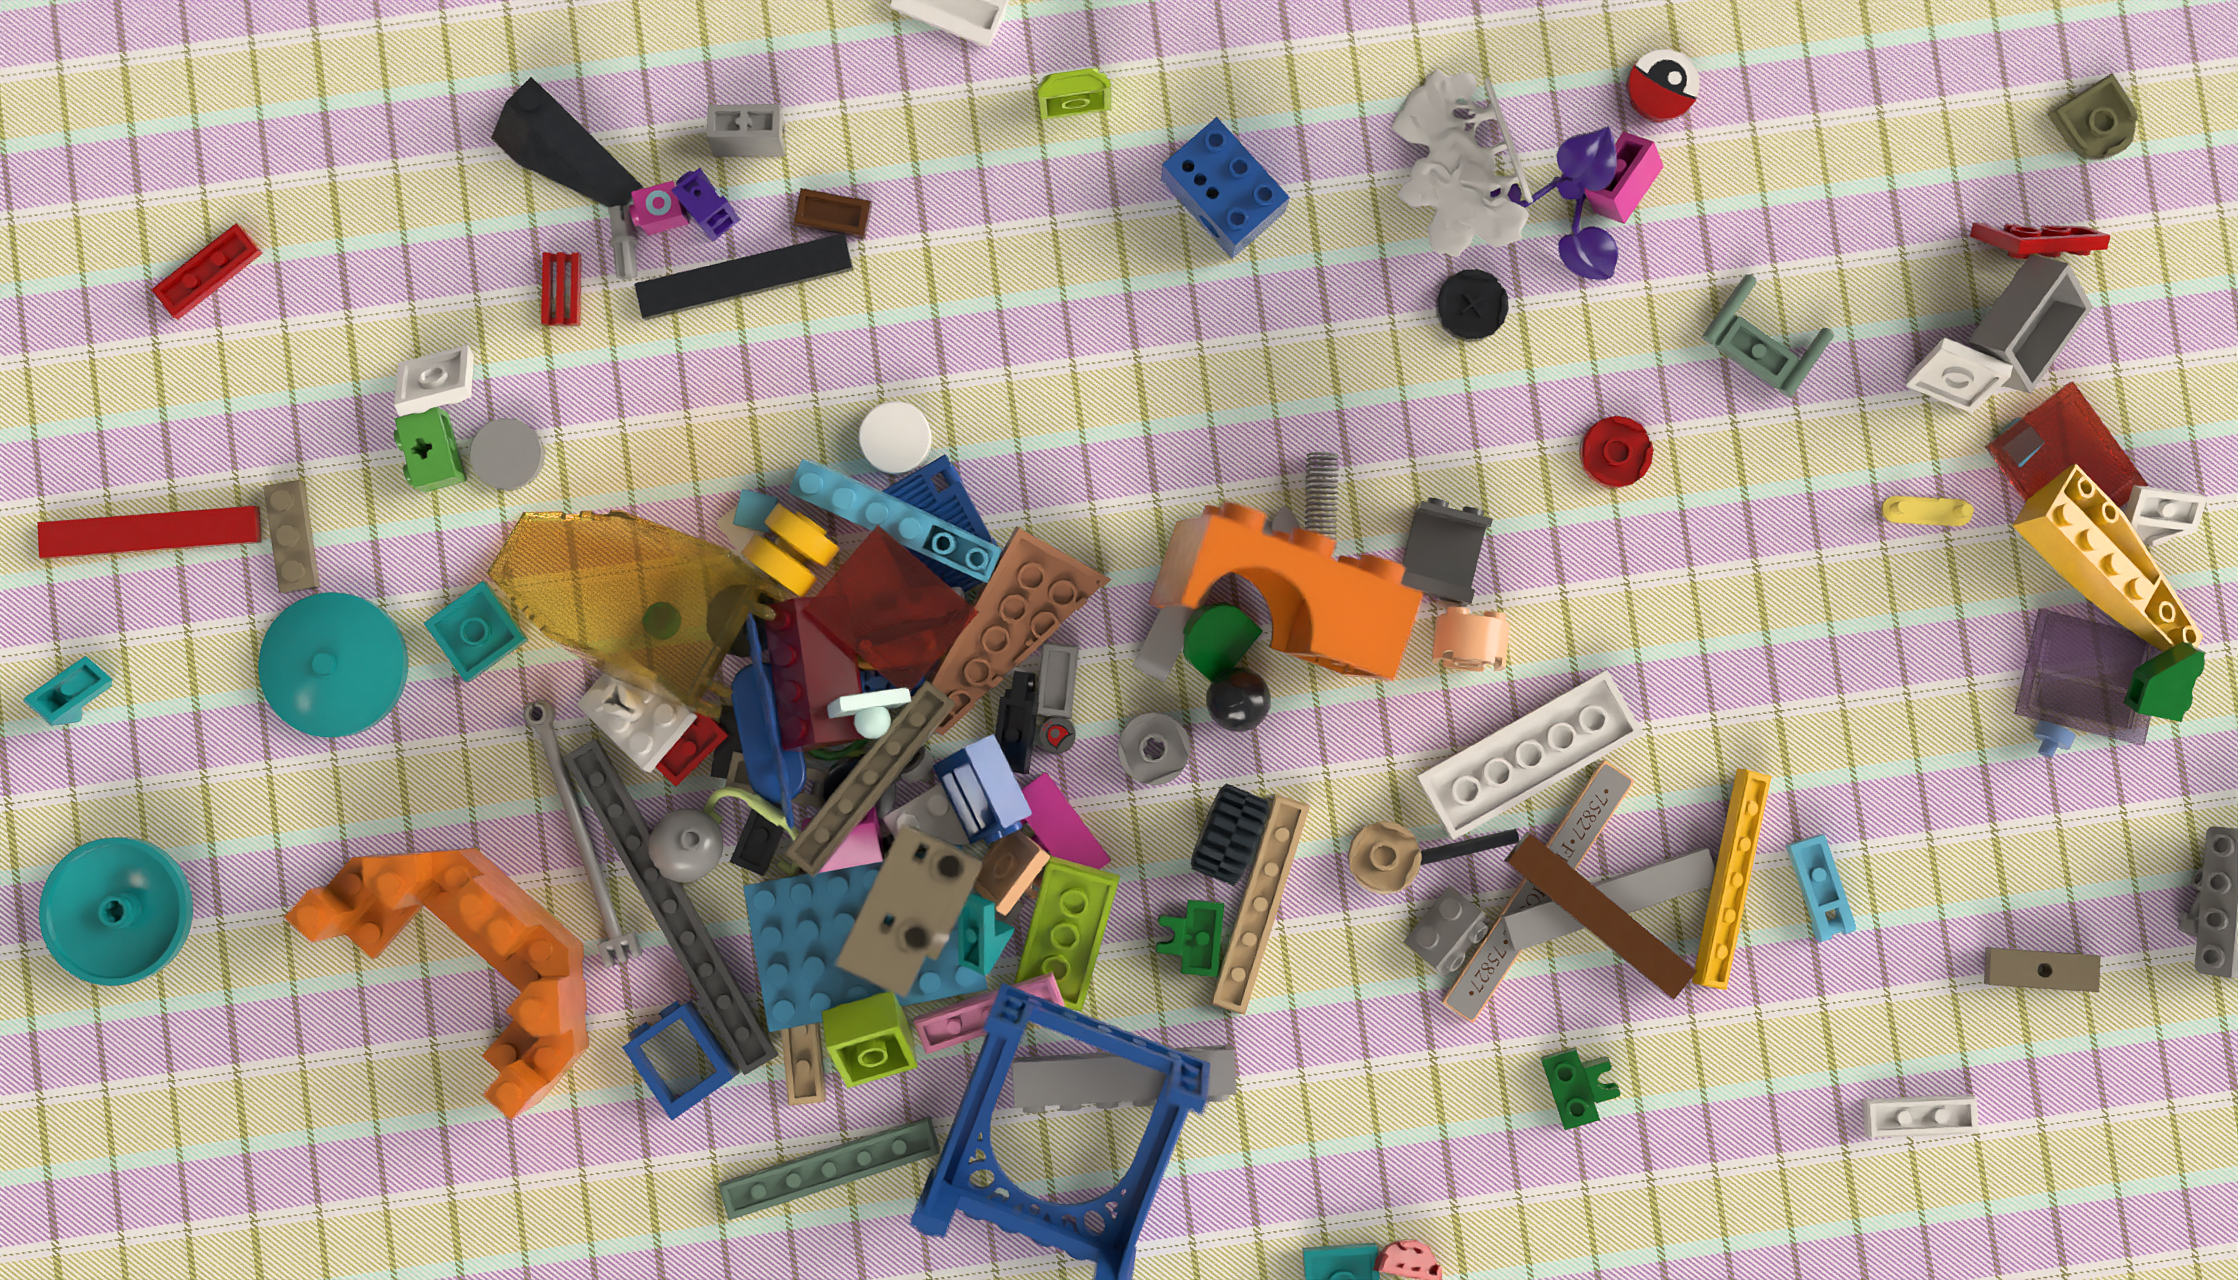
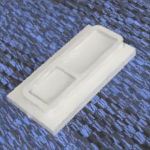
[890,0,1010,49]

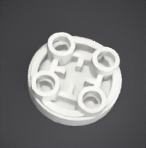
[858,401,932,475]

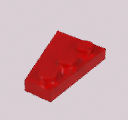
[1970,222,2111,259]

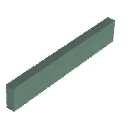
[718,1116,941,1220]

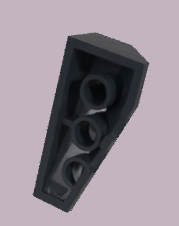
[491,77,644,212]

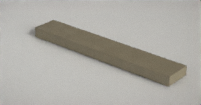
[784,680,956,878]

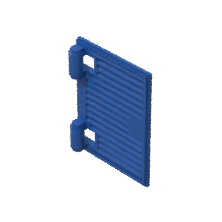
[880,454,999,593]

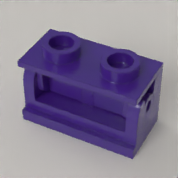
[671,167,741,242]

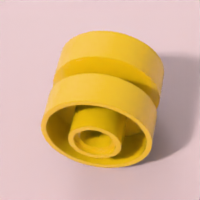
[741,503,841,598]

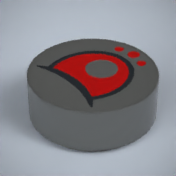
[1039,717,1076,754]

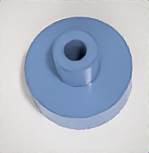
[2033,721,2076,758]

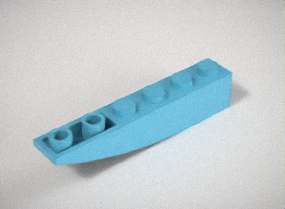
[788,459,1003,583]

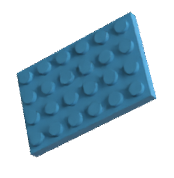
[743,844,988,1032]

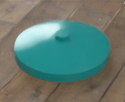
[258,592,408,737]
[39,837,193,986]

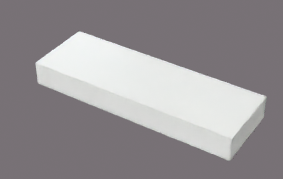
[1862,1094,1979,1138]

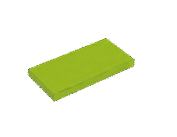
[1014,856,1120,1012]

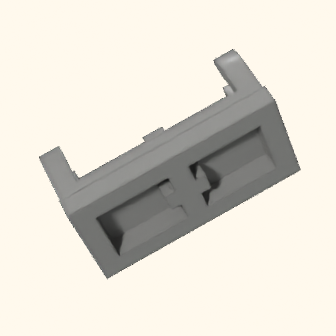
[706,104,785,157]

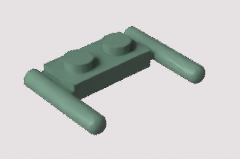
[1702,274,1834,398]

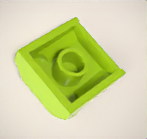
[1036,68,1111,120]

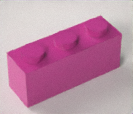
[1020,772,1111,870]

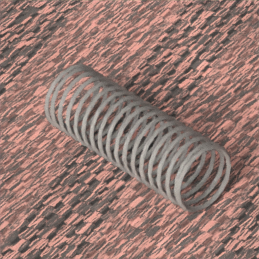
[1304,452,1339,550]

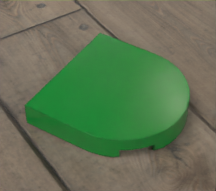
[1183,602,1263,682]

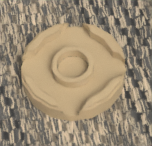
[1348,821,1422,895]

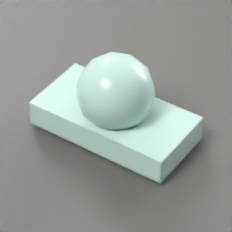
[827,688,911,739]

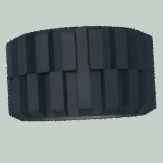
[1191,783,1269,886]

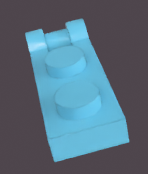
[1786,834,1856,943]

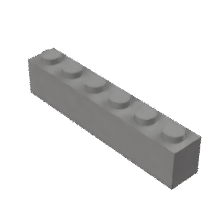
[1012,1044,1237,1113]

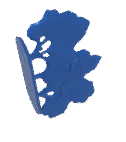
[731,612,807,829]

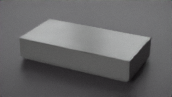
[1037,642,1079,718]

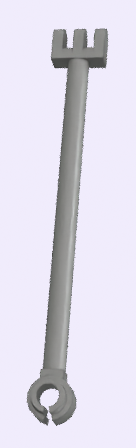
[523,700,642,968]

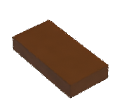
[794,188,872,239]

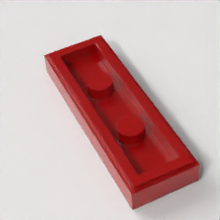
[151,223,263,320]

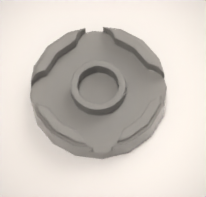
[469,418,545,491]

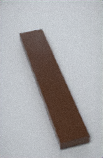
[1504,832,1697,1000]

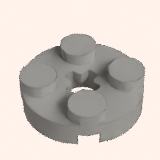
[1117,712,1190,785]

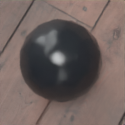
[1206,667,1271,732]

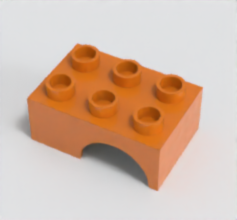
[1148,501,1424,681]

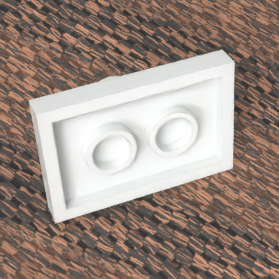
[576,649,698,773]

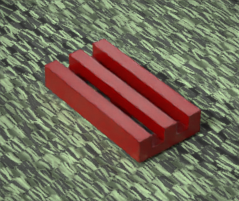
[541,252,582,326]

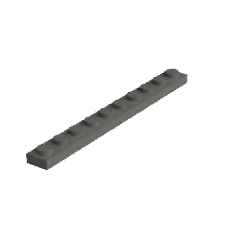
[563,739,779,1075]

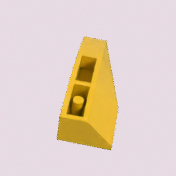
[2012,464,2203,652]

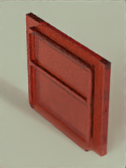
[1984,381,2149,508]
[805,525,979,692]

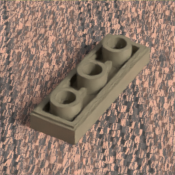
[1984,947,2101,992]

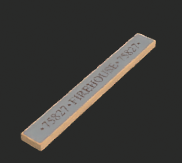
[1441,760,1635,1023]

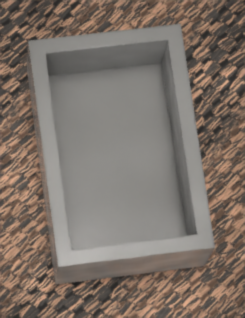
[1967,255,2093,394]

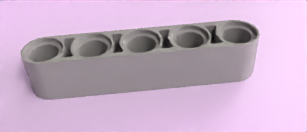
[1132,579,1217,683]

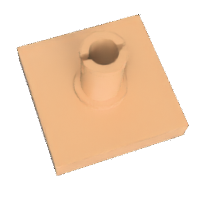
[972,829,1051,916]

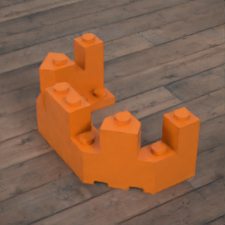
[284,848,589,1120]

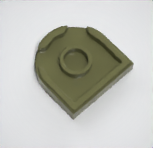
[2048,73,2138,160]

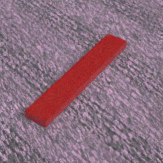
[37,506,262,559]

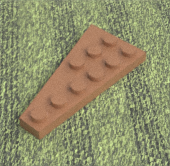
[929,526,1112,735]

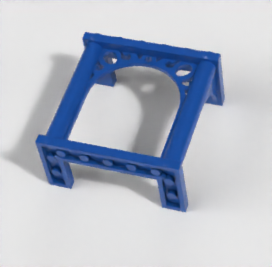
[909,983,1210,1280]

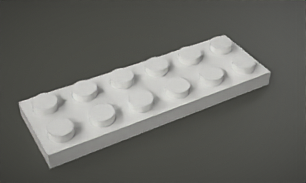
[1415,670,1644,840]

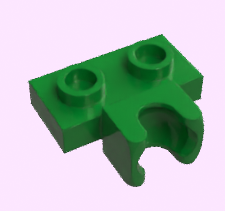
[1155,899,1224,977]
[1541,1047,1621,1130]

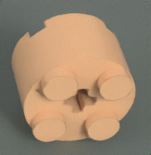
[1431,607,1510,672]

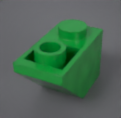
[2123,641,2206,722]

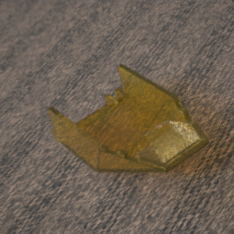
[486,510,787,718]

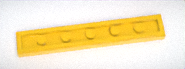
[1692,768,1771,990]

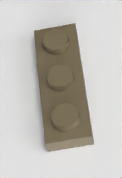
[263,480,320,594]

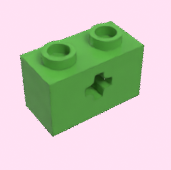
[394,407,467,493]

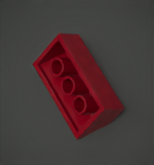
[762,594,866,752]

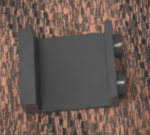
[1400,497,1493,606]

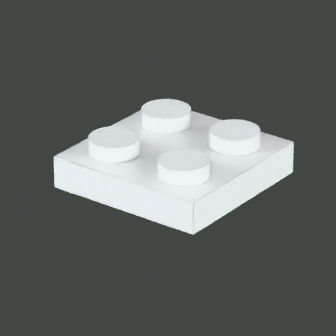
[1905,338,2013,413]
[394,345,474,416]

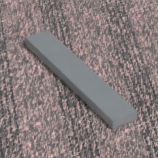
[1501,847,1715,952]

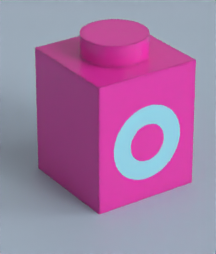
[629,180,690,235]

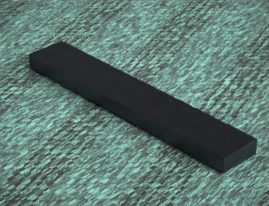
[634,233,854,320]

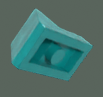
[24,656,113,726]
[958,892,1014,975]

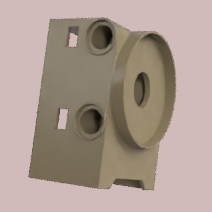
[835,823,983,998]

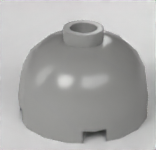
[648,809,723,882]

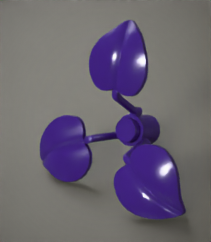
[1490,127,1618,280]

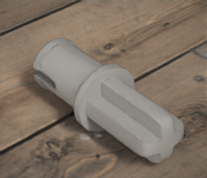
[608,206,638,280]

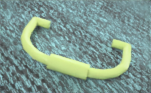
[702,787,801,876]

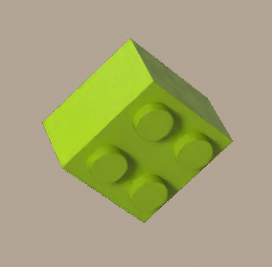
[821,991,918,1088]

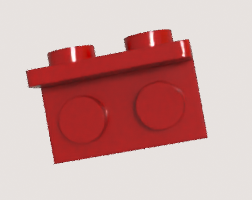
[655,702,730,787]

